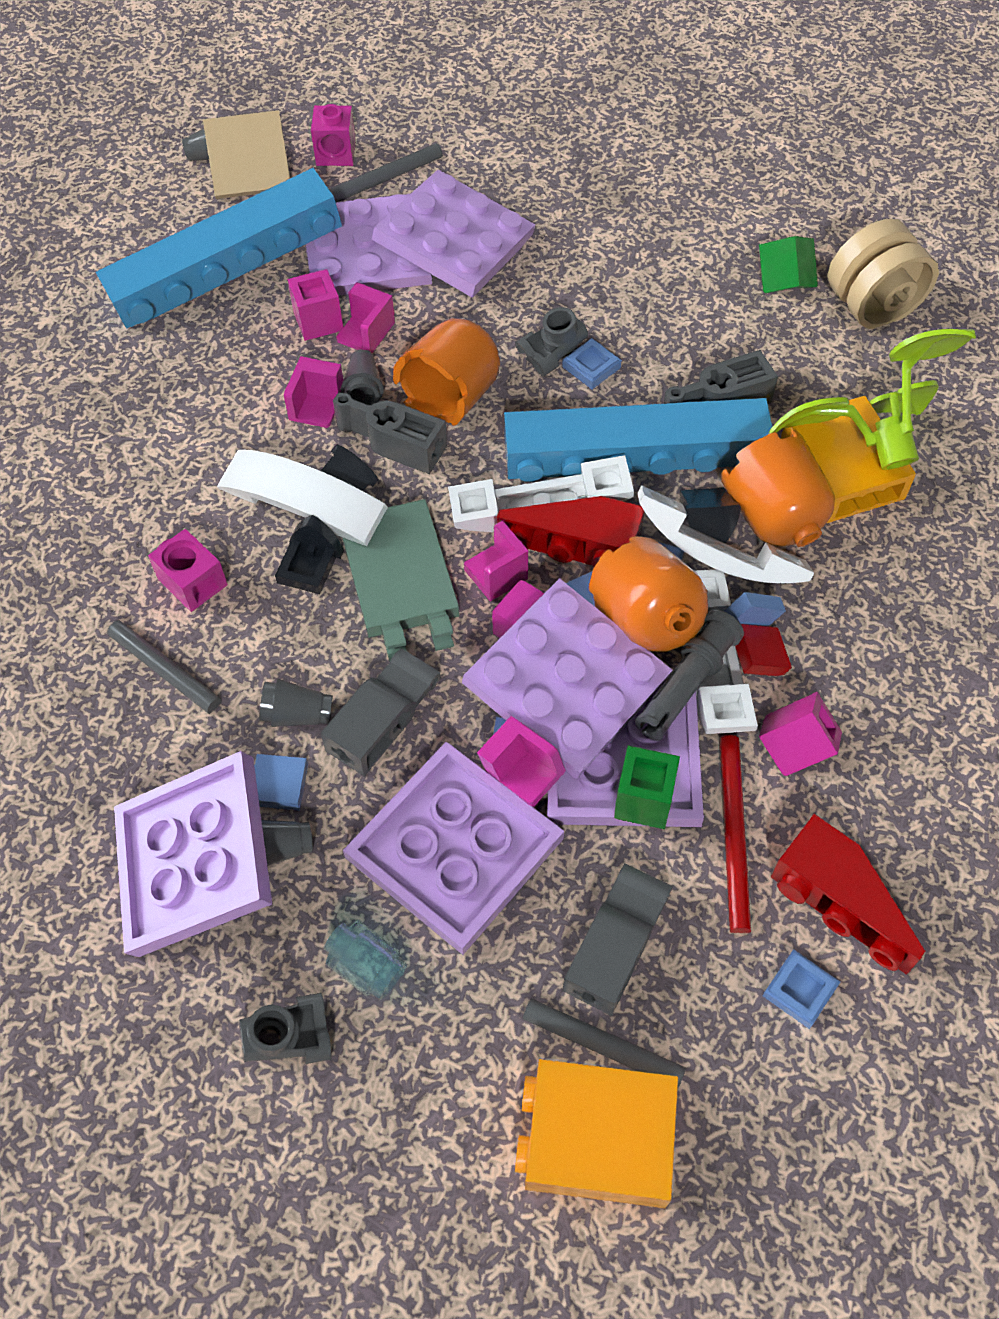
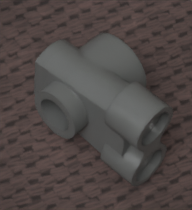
[515,307,588,377]
[239,993,331,1064]

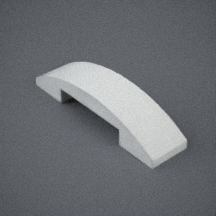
[217,450,388,546]
[448,455,634,532]
[637,485,814,583]
[694,569,758,734]

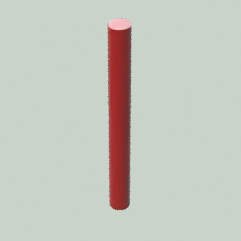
[720,735,751,933]

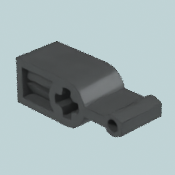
[664,350,778,404]
[333,393,447,474]
[321,648,441,777]
[563,863,673,1016]

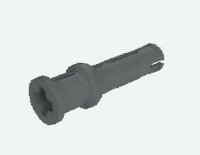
[635,610,744,741]

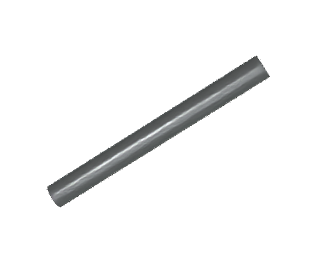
[329,143,443,202]

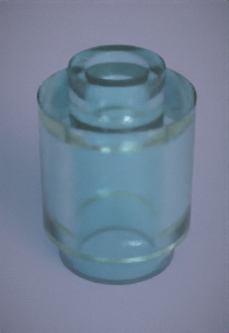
[324,920,407,1000]

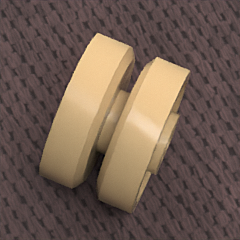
[827,219,939,329]

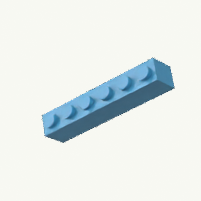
[96,168,342,329]
[504,398,773,482]

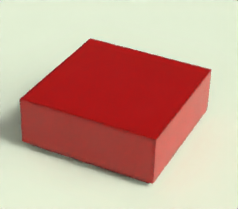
[735,624,792,676]

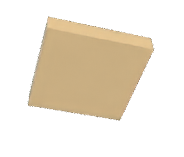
[203,110,290,199]

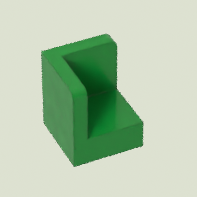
[759,236,818,293]
[614,746,680,830]

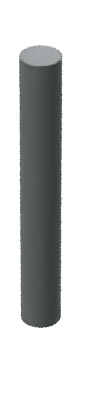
[107,620,222,714]
[523,998,686,1089]

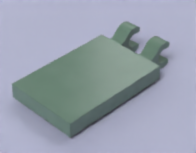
[342,499,459,662]

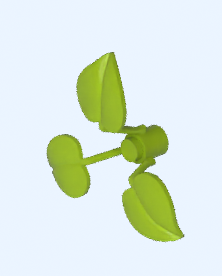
[769,329,976,470]

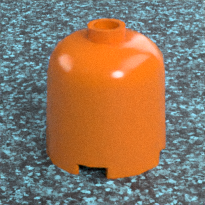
[393,318,500,426]
[721,430,835,547]
[589,536,709,652]

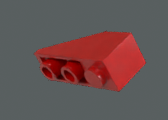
[497,496,645,567]
[771,814,926,975]

